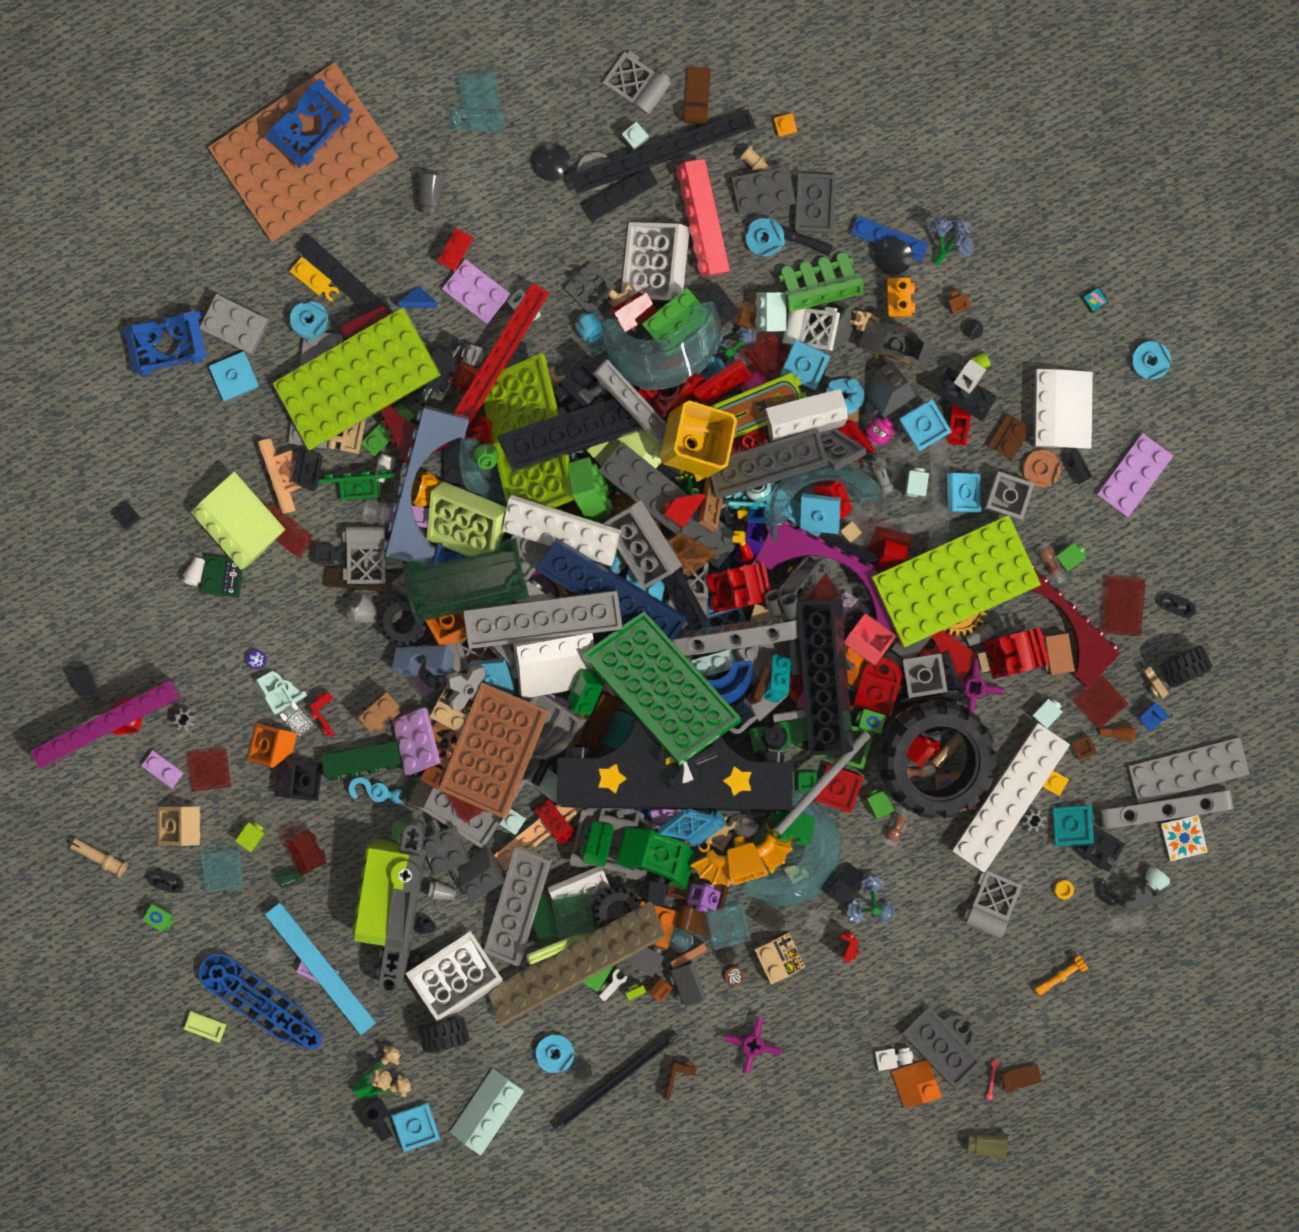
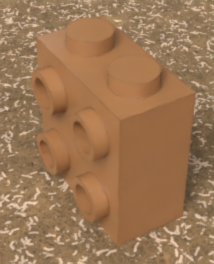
[358,692,402,733]

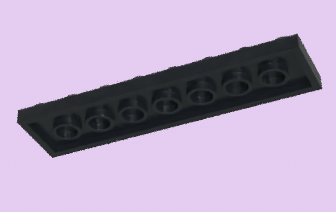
[497,398,644,472]

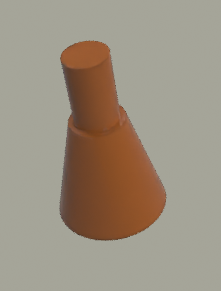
[1100,724,1136,743]

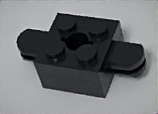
[414,337,465,407]

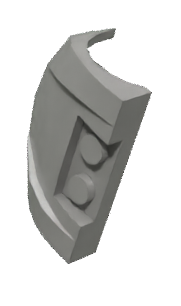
[516,687,587,760]
[570,808,656,882]

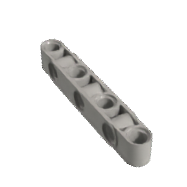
[672,616,799,656]
[1100,790,1234,829]

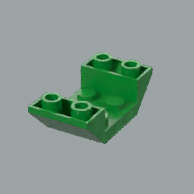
[616,828,696,890]

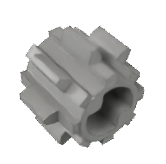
[461,344,485,367]
[172,708,196,731]
[1022,809,1046,833]

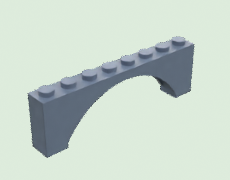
[383,406,469,568]

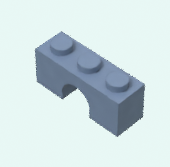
[392,645,455,676]

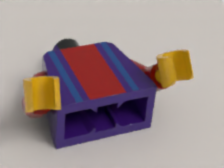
[733,507,766,568]

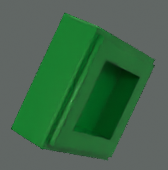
[797,772,817,791]

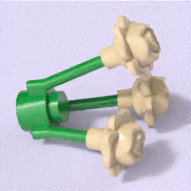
[353,1045,411,1099]

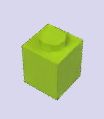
[235,821,266,852]

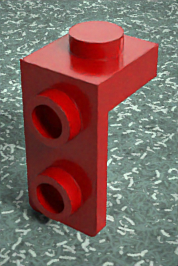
[310,692,336,737]
[535,800,576,845]

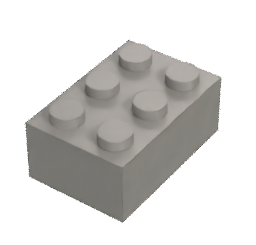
[200,294,270,355]

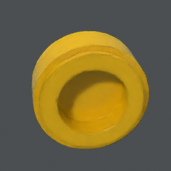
[1054,880,1074,899]

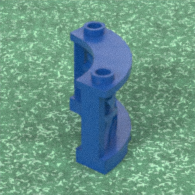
[265,78,353,169]
[122,311,209,376]

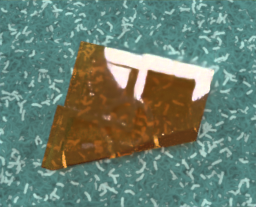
[667,532,718,577]

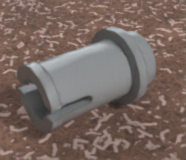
[874,469,894,495]

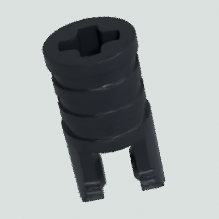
[1063,448,1093,485]

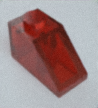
[452,360,479,394]

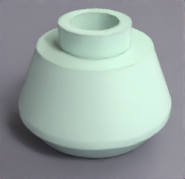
[745,483,771,503]
[1145,866,1170,891]

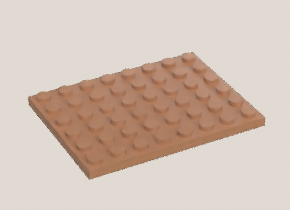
[208,62,399,243]

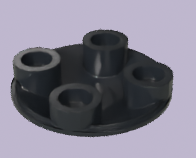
[532,143,571,181]
[875,237,913,275]

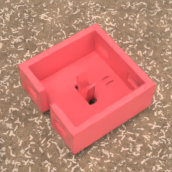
[845,613,897,665]

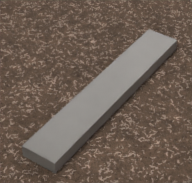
[593,359,667,448]

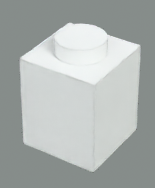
[954,359,986,394]

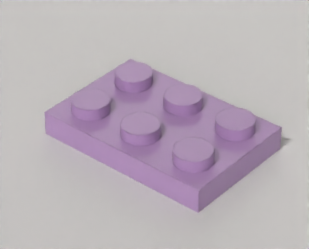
[442,259,511,325]
[392,708,440,775]

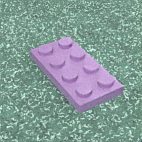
[1097,433,1173,518]

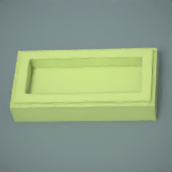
[184,1011,227,1043]

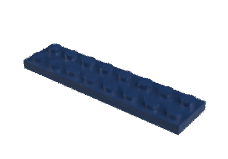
[535,538,687,641]

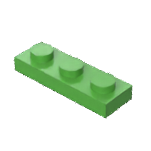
[361,402,415,457]

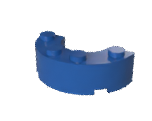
[692,661,753,704]

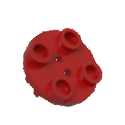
[459,416,493,453]

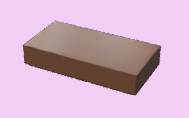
[670,942,707,968]

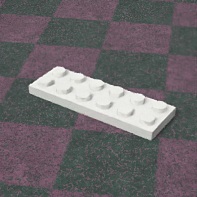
[502,495,621,566]

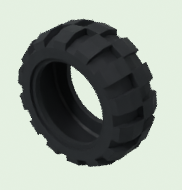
[876,699,997,819]

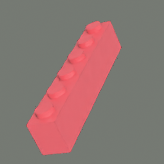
[676,159,730,278]

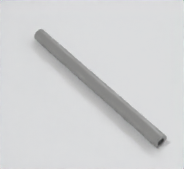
[774,731,871,835]

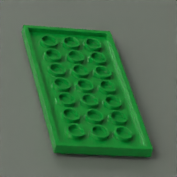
[583,611,741,766]

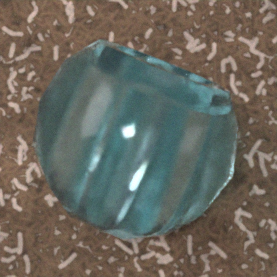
[669,929,693,953]

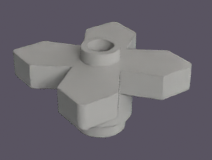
[446,664,485,711]

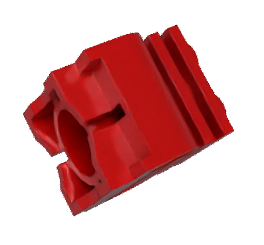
[638,351,705,421]
[705,562,771,613]
[983,627,1049,679]

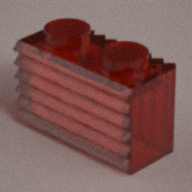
[285,829,327,876]

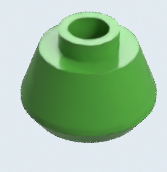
[473,444,499,469]

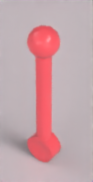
[985,1060,999,1100]

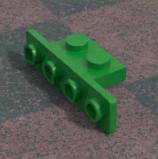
[318,470,396,501]

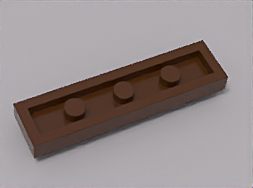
[577,691,620,758]

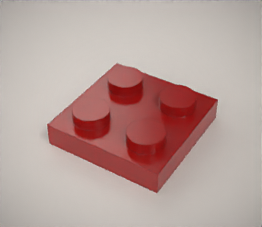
[814,764,864,813]

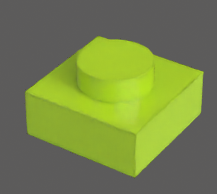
[626,983,646,1000]

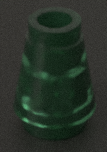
[276,867,306,889]

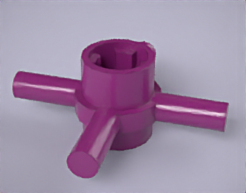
[946,658,1003,713]
[724,1016,782,1074]

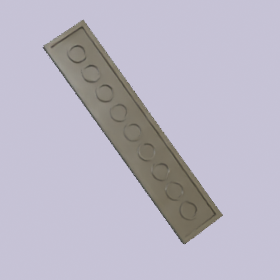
[488,902,666,1025]

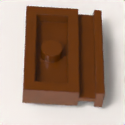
[988,413,1032,461]

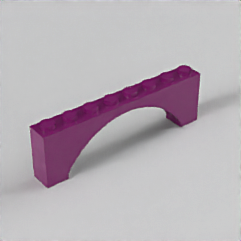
[754,519,894,632]
[30,681,183,768]

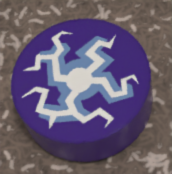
[247,650,266,669]

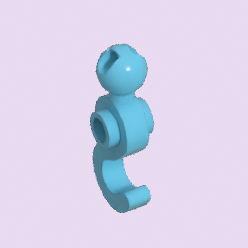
[349,777,405,804]

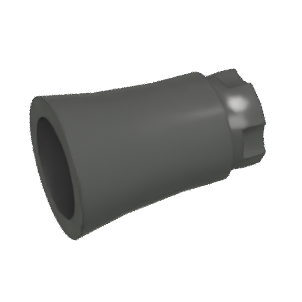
[418,174,445,214]

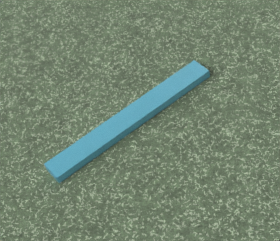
[265,902,376,1035]

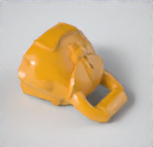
[411,472,449,508]

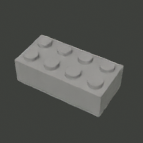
[603,500,682,589]

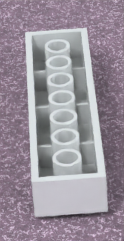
[951,723,1070,873]

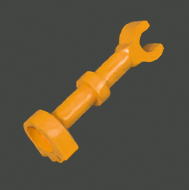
[1035,955,1088,996]

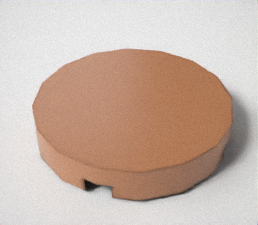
[1023,450,1061,488]

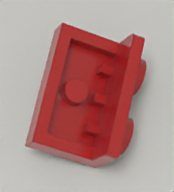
[838,931,859,963]

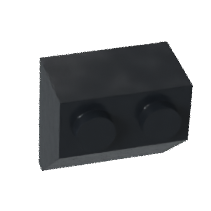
[274,759,323,801]

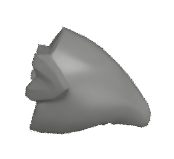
[345,590,380,625]

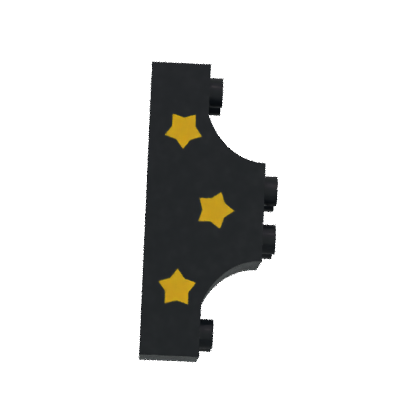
[557,718,793,812]

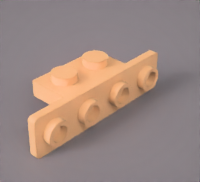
[258,439,302,514]

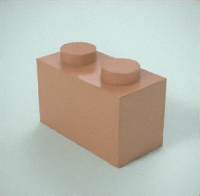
[1043,633,1074,675]

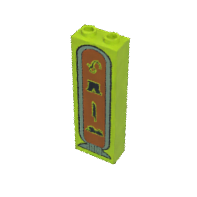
[709,371,807,439]

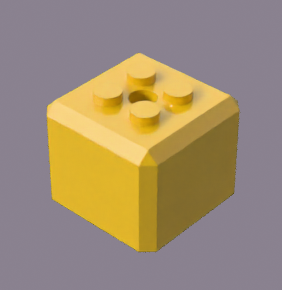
[660,401,737,478]

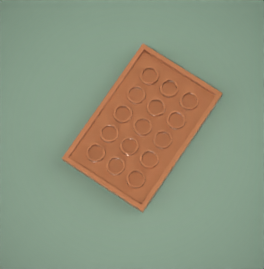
[439,682,549,819]

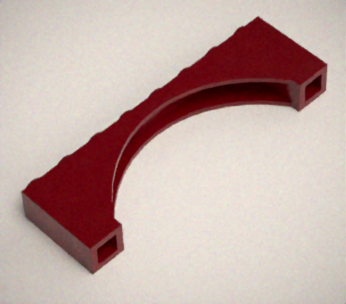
[341,306,450,466]
[1029,563,1120,688]

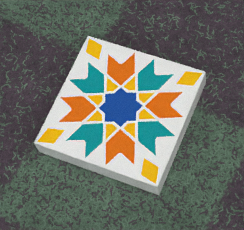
[1160,815,1208,861]

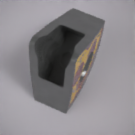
[859,322,935,371]

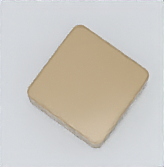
[841,522,862,542]

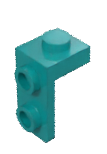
[762,655,791,703]

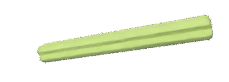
[526,925,600,964]

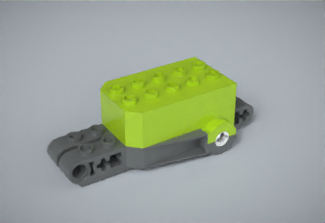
[352,818,426,995]

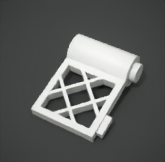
[782,307,840,351]

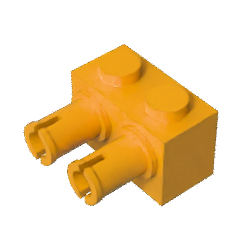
[886,278,915,318]

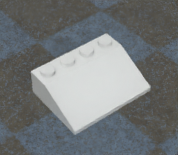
[621,222,689,303]
[1034,369,1092,449]
[766,389,848,443]
[513,633,594,699]
[406,931,503,1023]

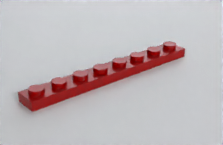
[454,283,550,425]

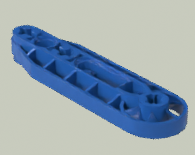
[199,954,322,1049]

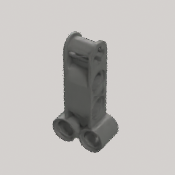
[765,556,827,619]

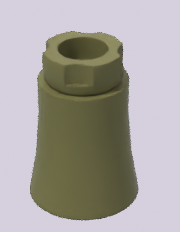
[968,1134,1008,1161]

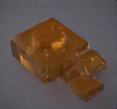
[737,296,756,331]

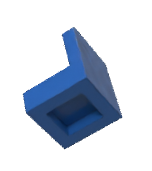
[1138,702,1169,731]

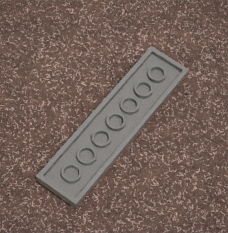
[464,590,623,649]

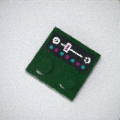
[201,555,243,598]

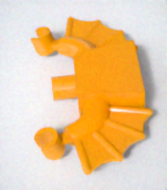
[690,821,792,887]

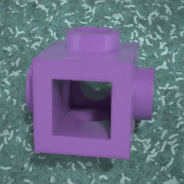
[687,883,721,913]

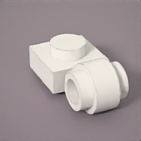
[875,1047,914,1071]

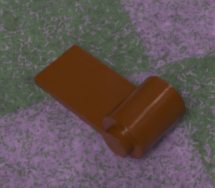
[681,67,711,124]
[674,902,736,943]

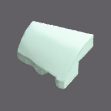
[254,671,307,716]

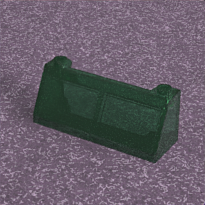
[403,538,529,623]

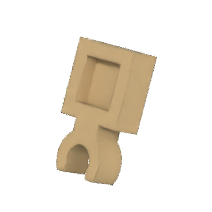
[849,310,880,332]
[1143,667,1169,698]
[706,815,736,851]

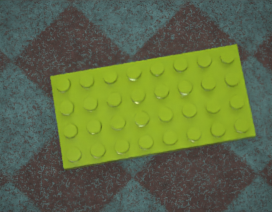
[273,307,441,450]
[483,353,575,508]
[871,515,1041,648]

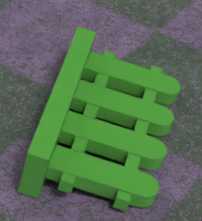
[779,253,864,312]

